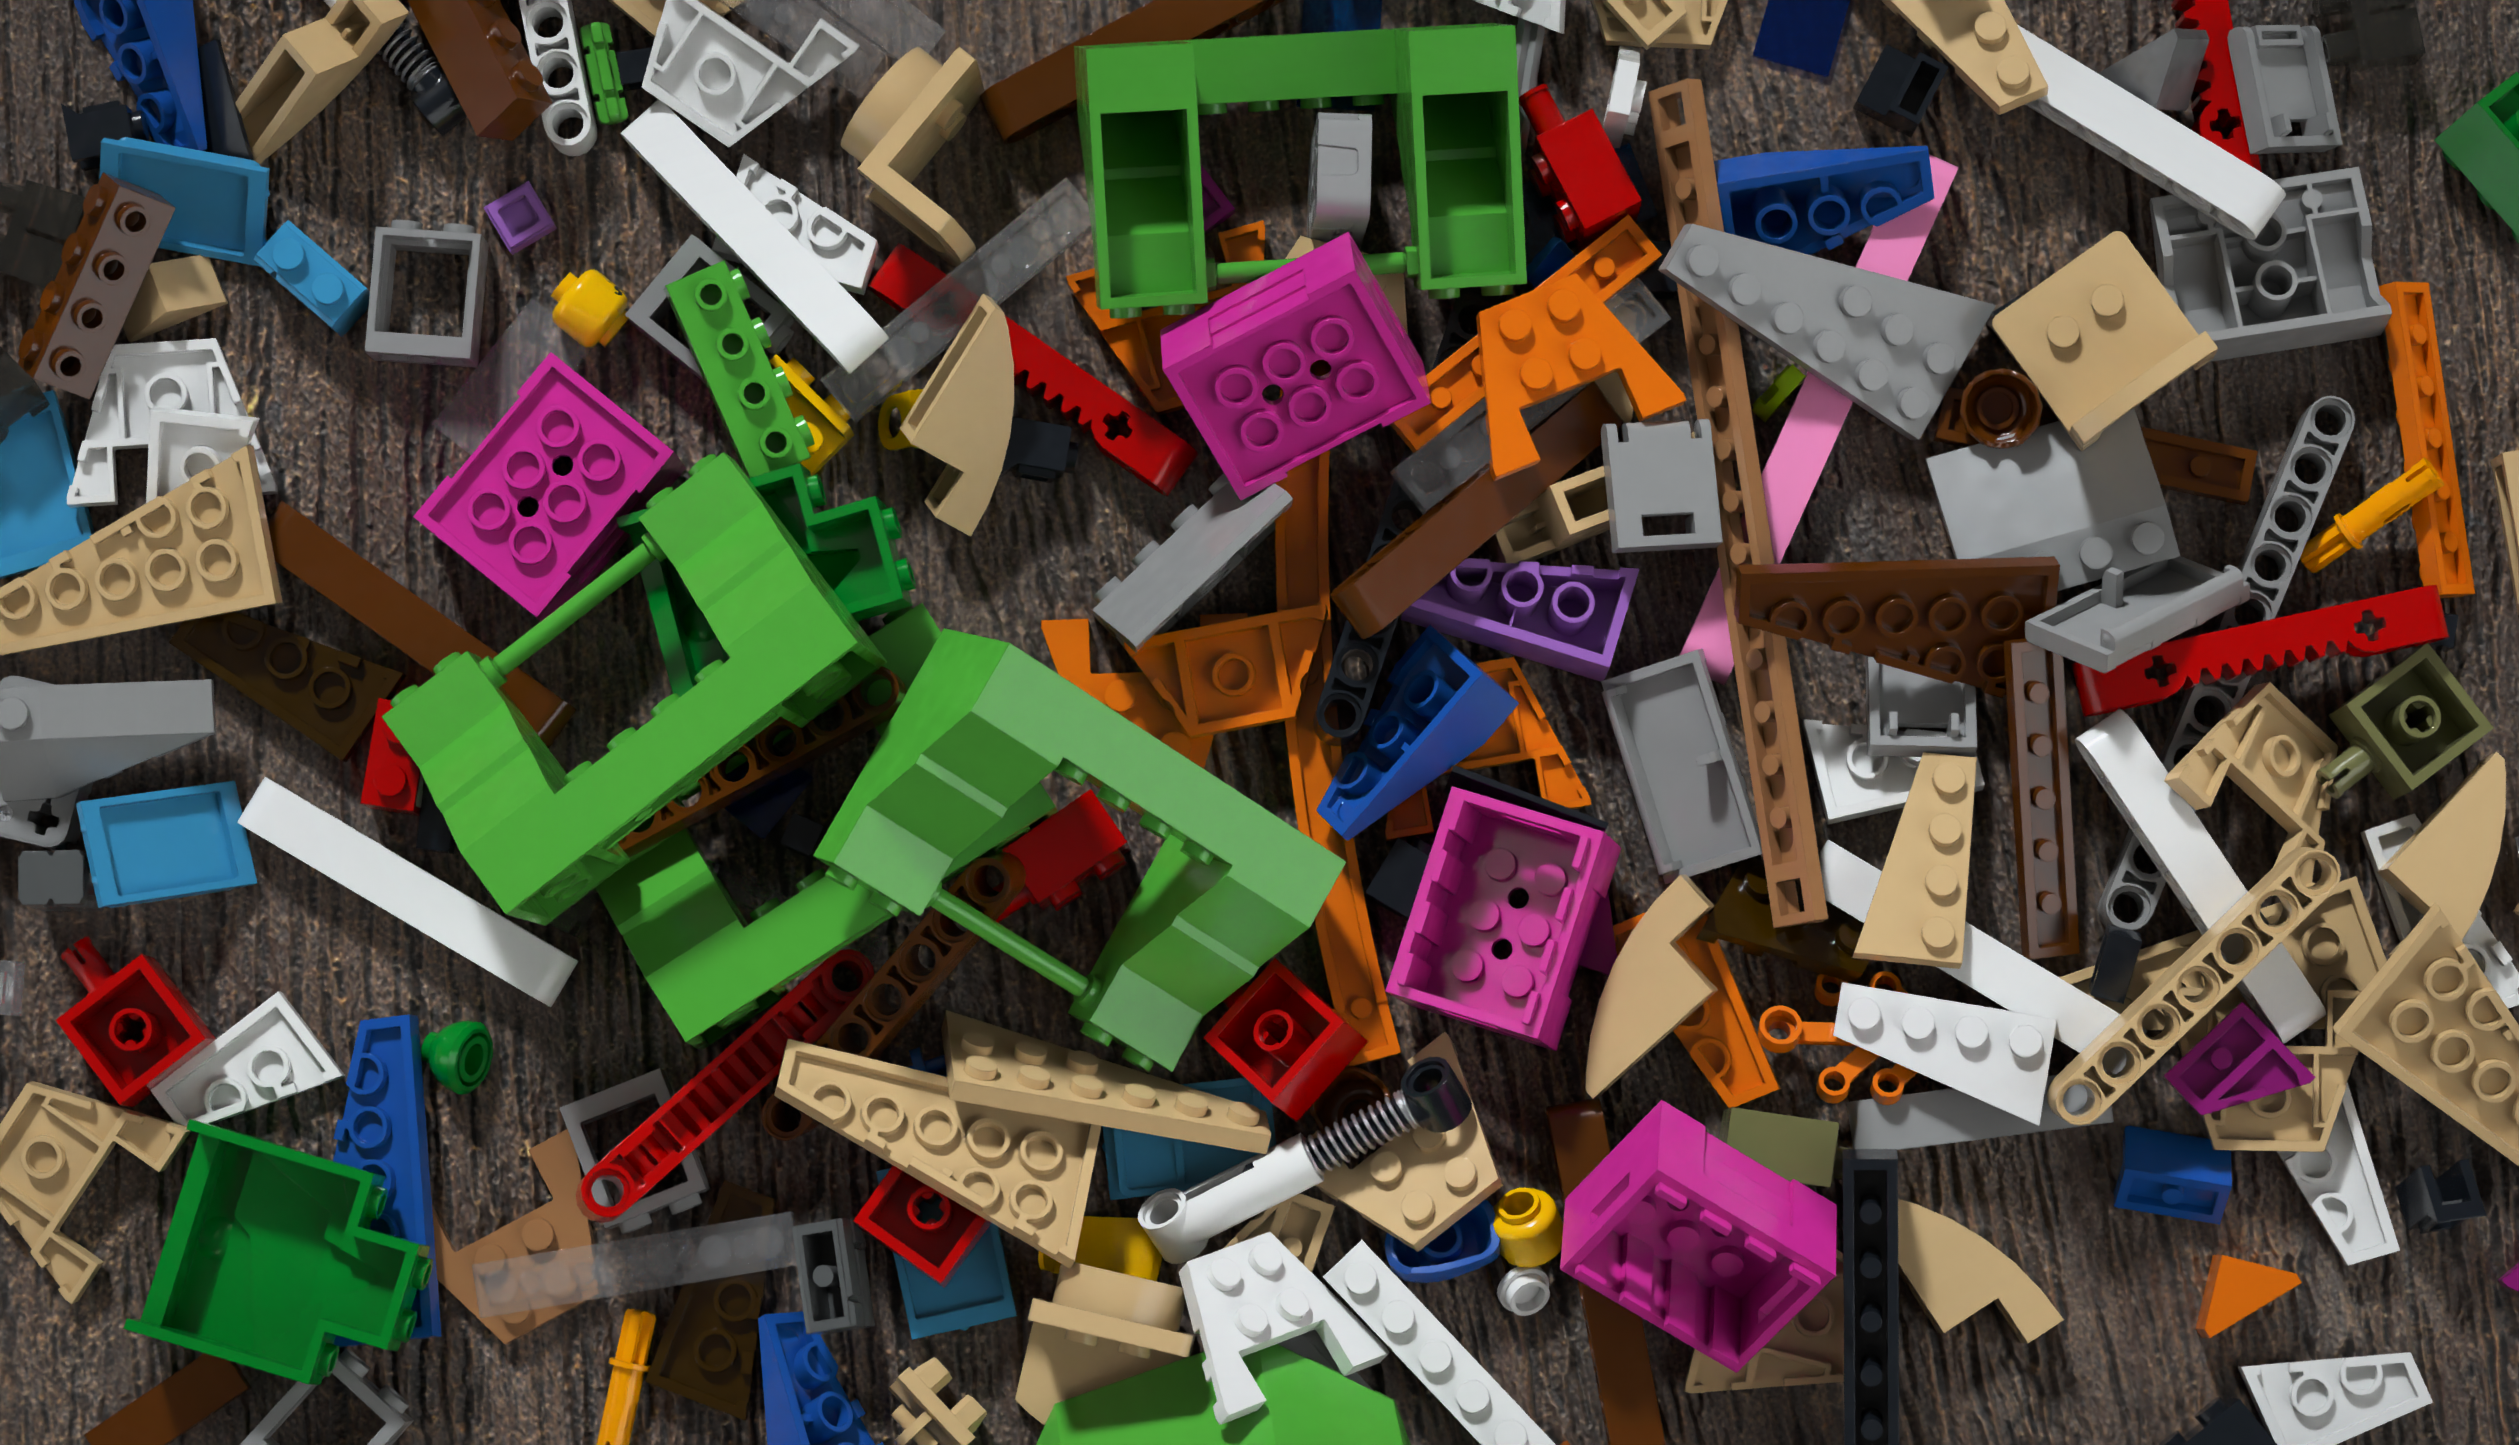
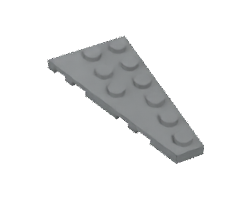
[1658,224,1996,440]

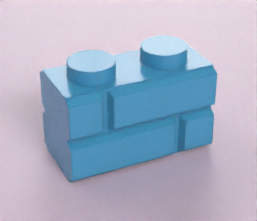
[253,220,370,337]

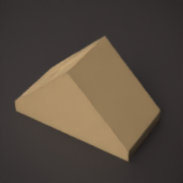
[123,255,228,343]

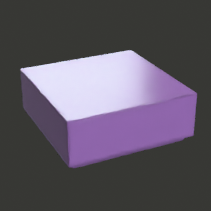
[483,181,557,255]

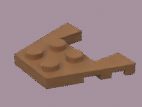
[432,1129,602,1344]

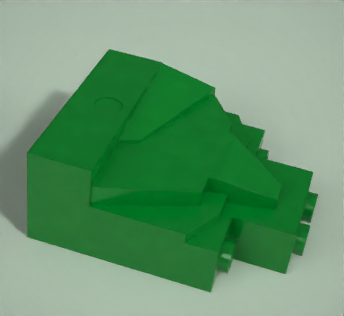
[616,463,916,697]
[123,1119,433,1385]

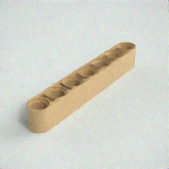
[2046,847,2341,1126]

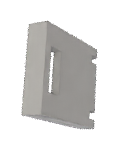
[2227,25,2343,154]
[1601,419,1723,553]
[1865,655,1977,757]

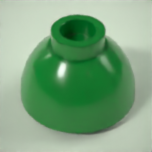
[421,1021,493,1095]

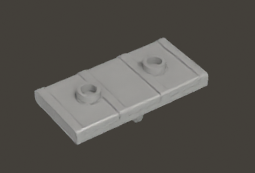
[2025,556,2250,673]
[1601,649,1762,884]

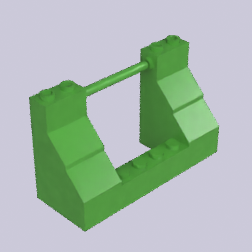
[1074,23,1527,318]
[382,452,887,926]
[595,603,1058,1051]
[813,628,1346,1072]

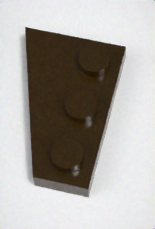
[1696,857,1870,983]

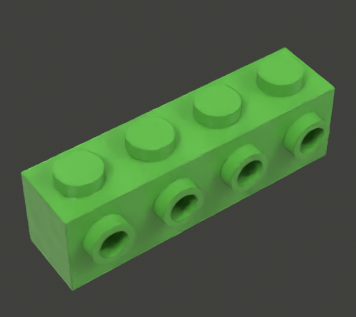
[664,260,815,478]

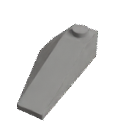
[0,679,216,802]

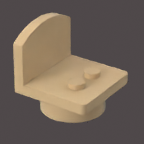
[841,47,985,268]
[1992,231,2218,452]
[1015,1262,1196,1425]

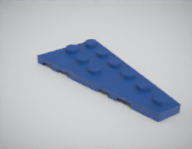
[333,1014,442,1348]

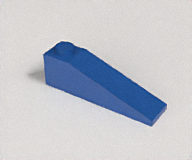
[73,0,207,151]
[1714,146,1935,255]
[1316,625,1519,841]
[758,1311,884,1445]

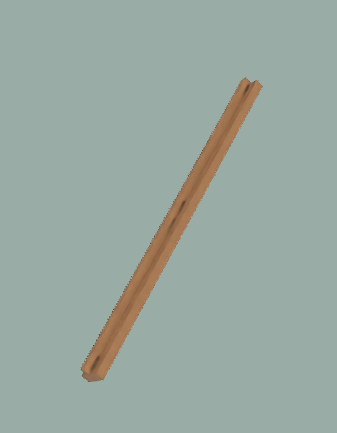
[1648,78,1828,928]

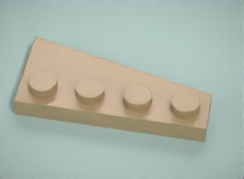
[1852,752,1977,969]

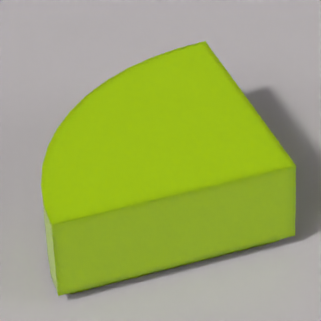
[1752,364,1806,422]

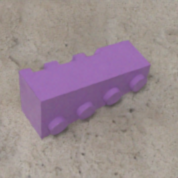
[1401,558,1639,682]

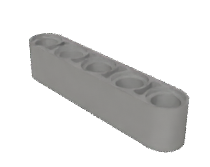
[1847,1069,2114,1150]

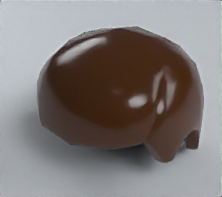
[1959,368,2043,449]
[1309,1066,1392,1149]

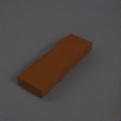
[84,1353,251,1445]

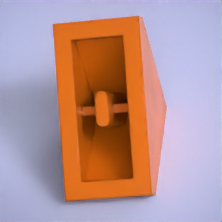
[2195,1255,2302,1338]

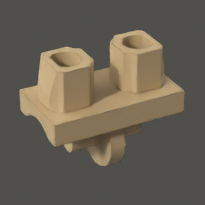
[888,1357,987,1445]

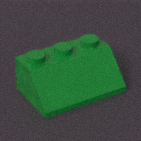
[2434,72,2519,244]

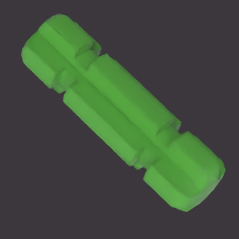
[579,22,629,125]

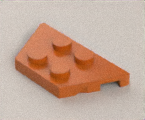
[1124,603,1328,738]

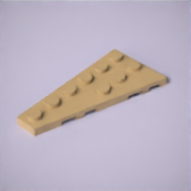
[0,445,283,656]
[941,1010,1271,1154]

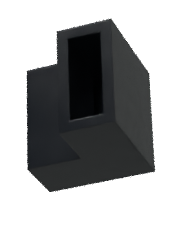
[1853,44,1948,138]

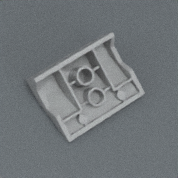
[2149,167,2392,362]
[1925,408,2180,591]
[1092,473,1293,653]

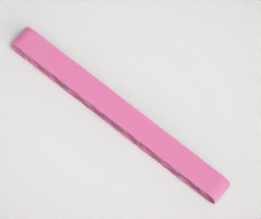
[1679,154,1959,685]

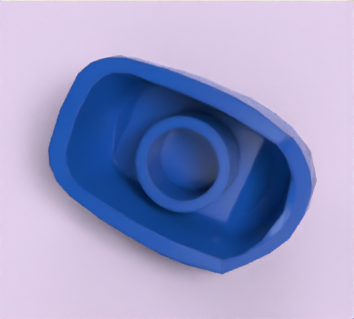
[1385,1200,1501,1283]

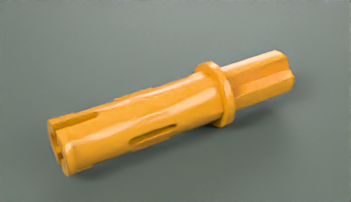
[2300,457,2444,573]
[596,1309,656,1445]

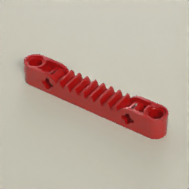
[2171,0,2262,172]
[867,243,1198,497]
[2072,585,2449,717]
[576,949,874,1223]

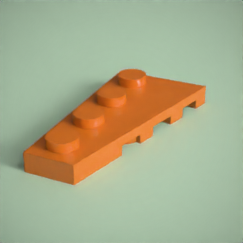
[1613,912,1781,1108]

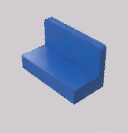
[2114,1126,2232,1225]

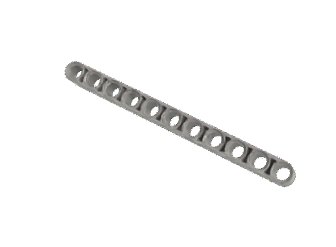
[2097,396,2355,931]

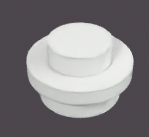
[1497,1266,1550,1316]

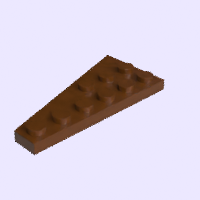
[1734,556,2060,698]

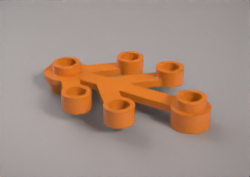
[1758,971,1917,1105]

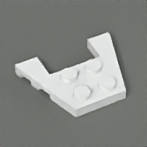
[641,0,860,147]
[67,338,278,508]
[1179,1232,1390,1425]

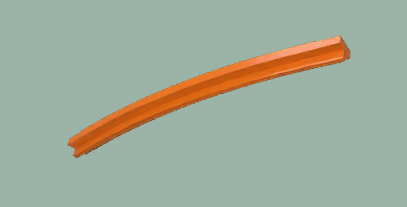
[1275,360,1401,1067]

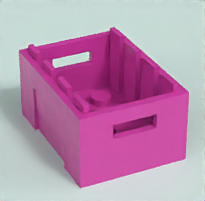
[1160,232,1431,501]
[413,352,686,622]
[1385,786,1622,1051]
[1560,1100,1837,1373]

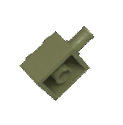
[2316,643,2494,800]
[1719,1107,1851,1192]

